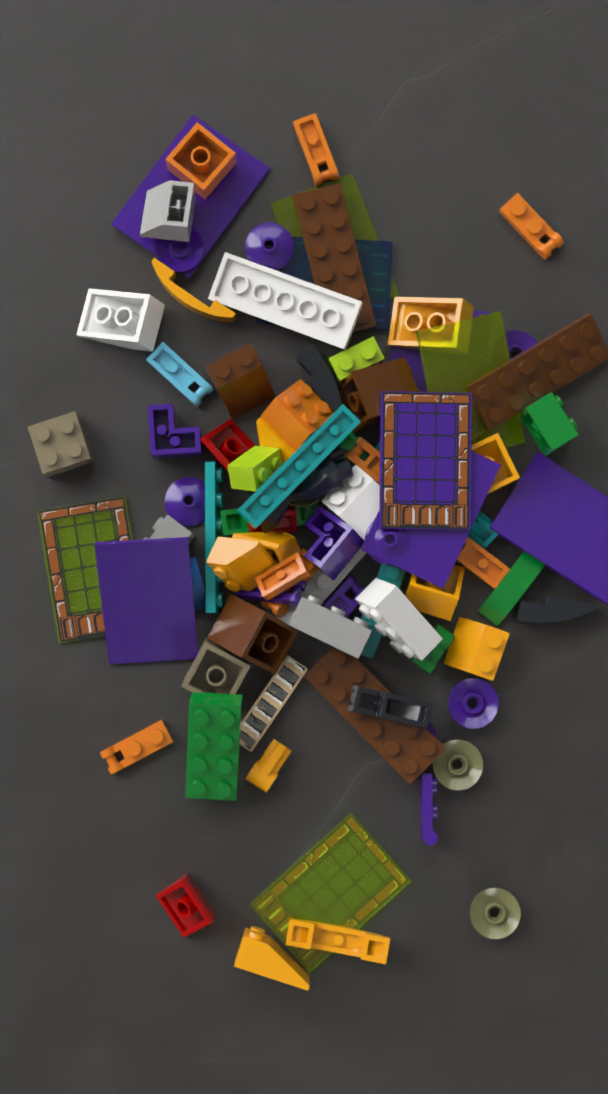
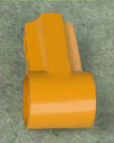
[245,739,292,793]

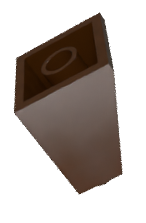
[206,342,276,420]
[338,357,421,433]
[207,594,299,675]

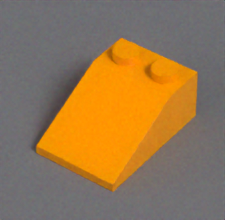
[388,297,474,355]
[234,926,310,991]

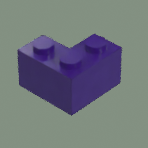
[147,404,203,459]
[304,506,364,581]

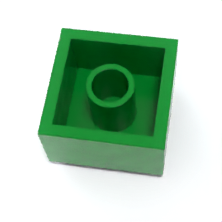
[519,392,579,456]

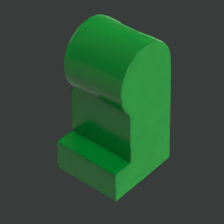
[409,623,454,674]

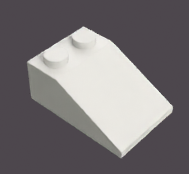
[77,289,165,352]
[322,465,379,541]

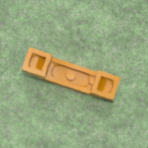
[151,258,237,323]
[285,919,390,964]

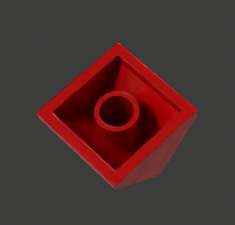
[200,419,255,473]
[155,873,216,938]

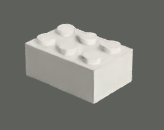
[355,578,442,661]

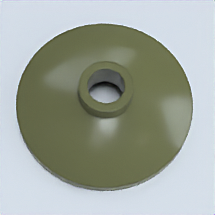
[433,739,483,790]
[470,887,521,939]

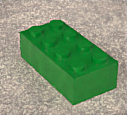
[185,692,243,801]

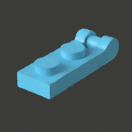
[146,342,214,407]

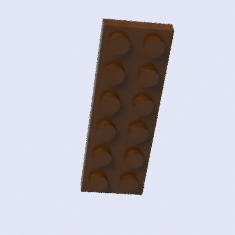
[292,183,376,334]
[465,314,608,431]
[304,647,446,785]

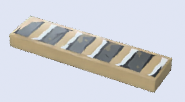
[240,655,308,752]

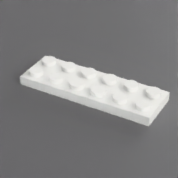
[208,252,363,350]

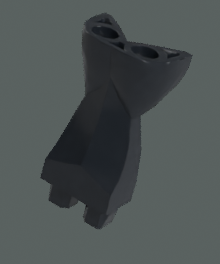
[245,445,354,534]

